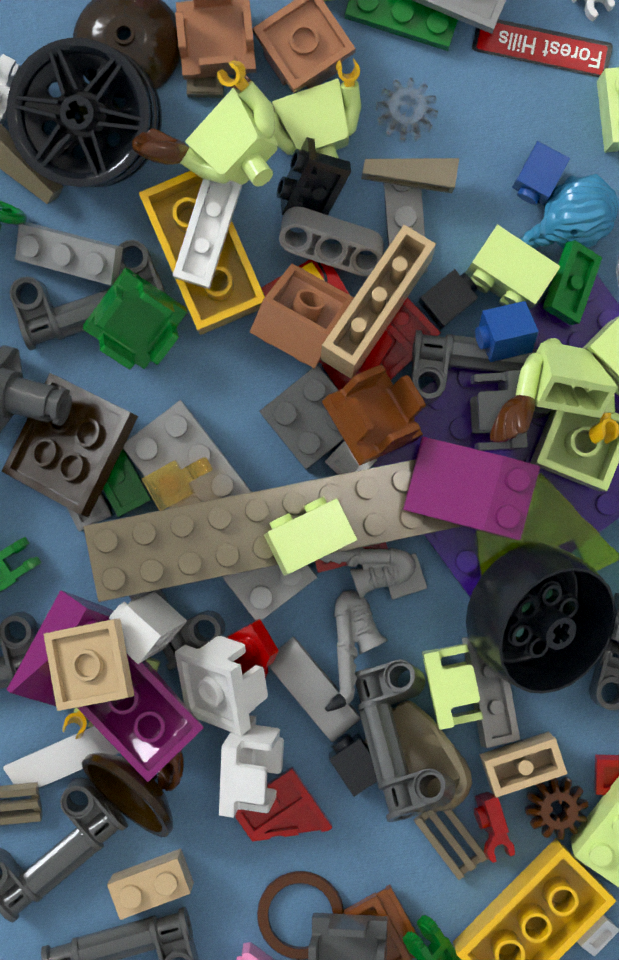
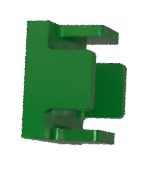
[83,267,188,370]

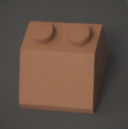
[250,263,354,369]

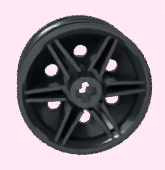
[7,38,162,187]

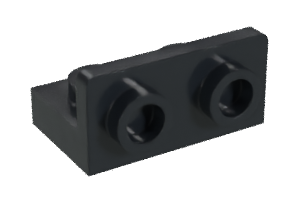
[277,137,351,215]

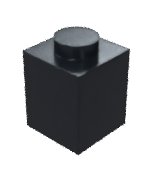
[418,269,478,330]
[329,733,377,797]

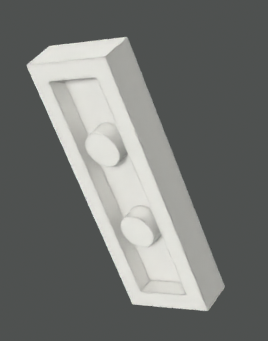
[173,179,242,289]

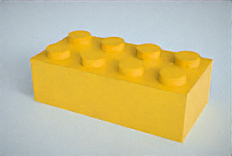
[139,171,265,335]
[453,838,616,960]

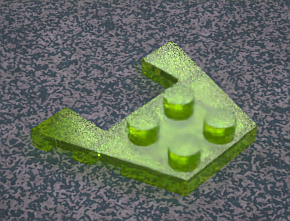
[475,473,619,576]

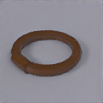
[257,871,344,960]

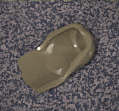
[364,700,473,811]

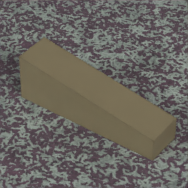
[0,123,64,204]
[361,158,459,193]

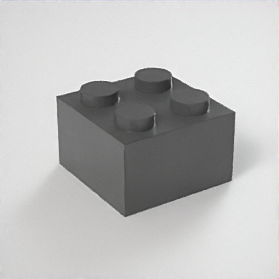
[259,365,344,470]

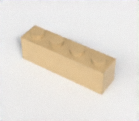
[321,225,436,379]

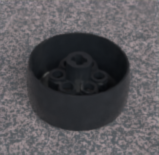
[466,542,616,694]

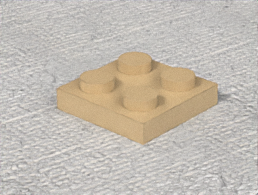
[43,618,134,711]

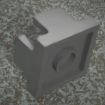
[470,370,528,451]
[308,913,388,960]

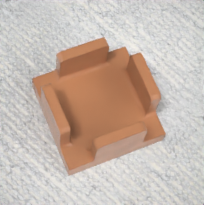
[175,0,256,80]
[252,0,356,93]

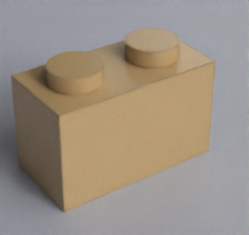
[479,731,567,798]
[107,848,194,920]

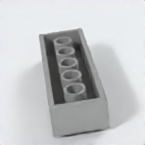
[123,400,317,621]

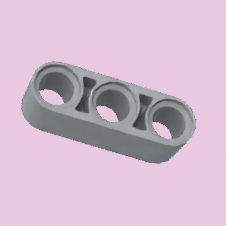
[279,206,384,277]
[269,636,361,742]

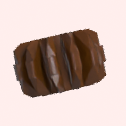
[525,777,589,840]

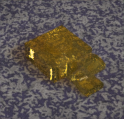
[142,457,213,511]

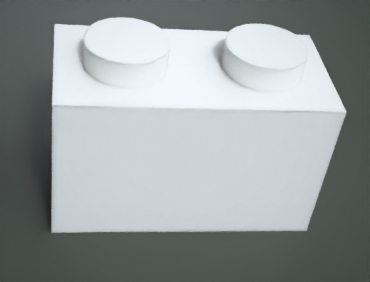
[109,591,187,664]

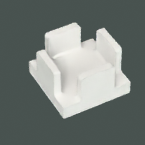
[175,636,268,736]
[219,716,284,818]

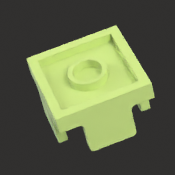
[422,643,483,730]

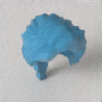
[520,174,619,249]

